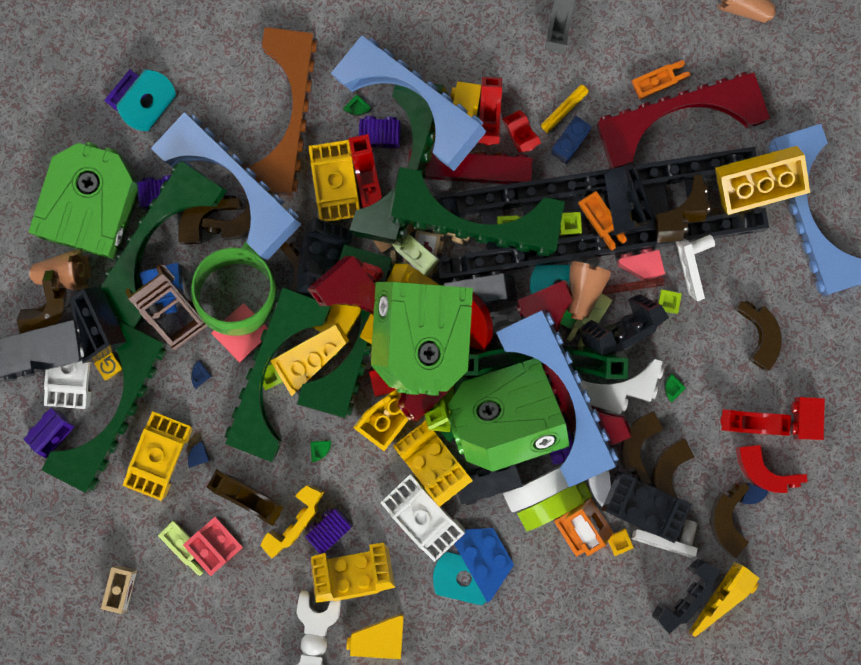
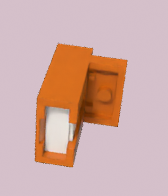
[554,497,613,557]

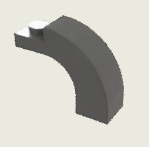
[545,0,575,53]

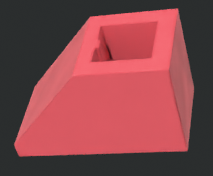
[616,248,665,281]

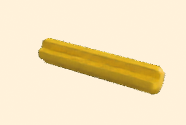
[541,84,589,133]

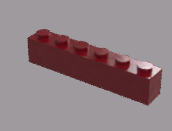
[408,150,532,185]

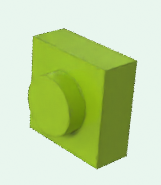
[658,289,682,314]

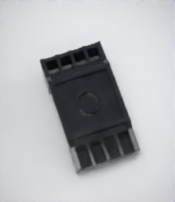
[297,218,352,297]
[580,294,669,356]
[601,471,692,544]
[652,559,721,634]

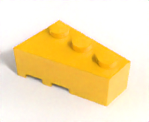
[451,81,481,117]

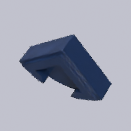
[191,360,213,389]
[188,441,210,468]
[740,483,769,504]

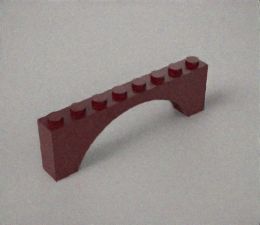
[596,72,770,169]
[307,256,452,421]
[517,280,633,446]

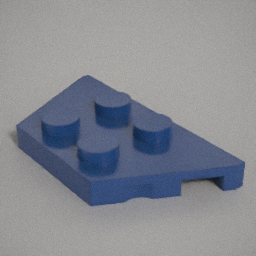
[454,528,514,603]

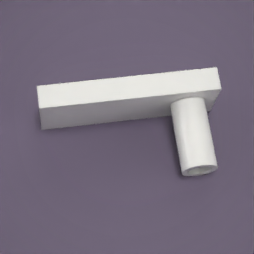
[676,235,715,301]
[631,520,698,558]

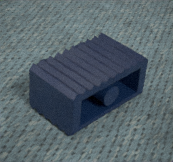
[551,116,592,164]

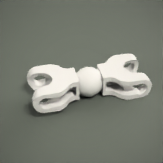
[296,590,341,665]

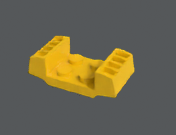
[308,140,360,221]
[122,411,193,501]
[393,420,472,507]
[260,485,324,558]
[311,543,395,603]

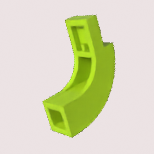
[517,481,592,532]

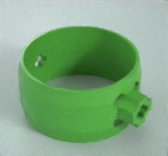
[191,242,277,336]

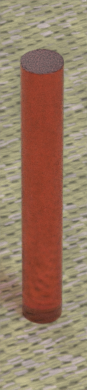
[602,277,664,295]

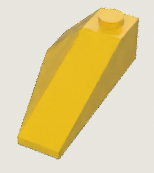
[353,389,408,451]
[688,562,760,637]

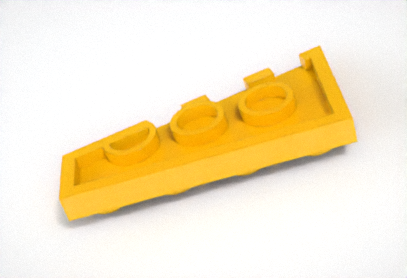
[271,323,349,396]

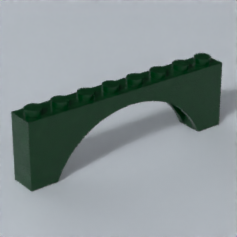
[350,82,449,246]
[98,161,227,328]
[388,167,565,256]
[297,245,395,419]
[224,287,333,462]
[41,321,167,493]
[464,345,628,379]

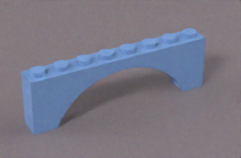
[331,36,486,171]
[151,112,301,260]
[769,124,861,296]
[496,310,619,487]

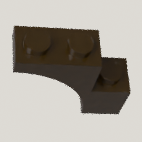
[655,175,710,243]
[207,469,283,526]

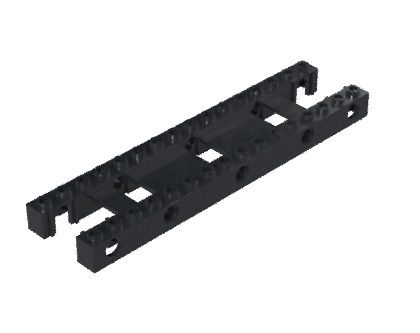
[433,147,769,281]

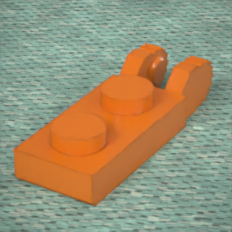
[631,60,691,100]
[578,191,627,250]

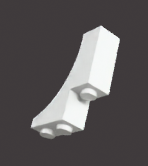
[580,359,664,414]

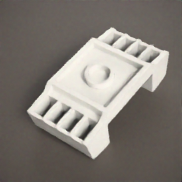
[44,329,91,409]
[381,474,465,562]

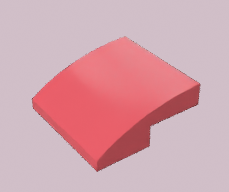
[211,303,268,363]
[183,517,243,576]

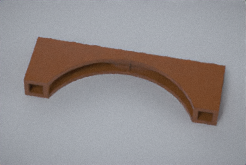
[242,27,318,197]

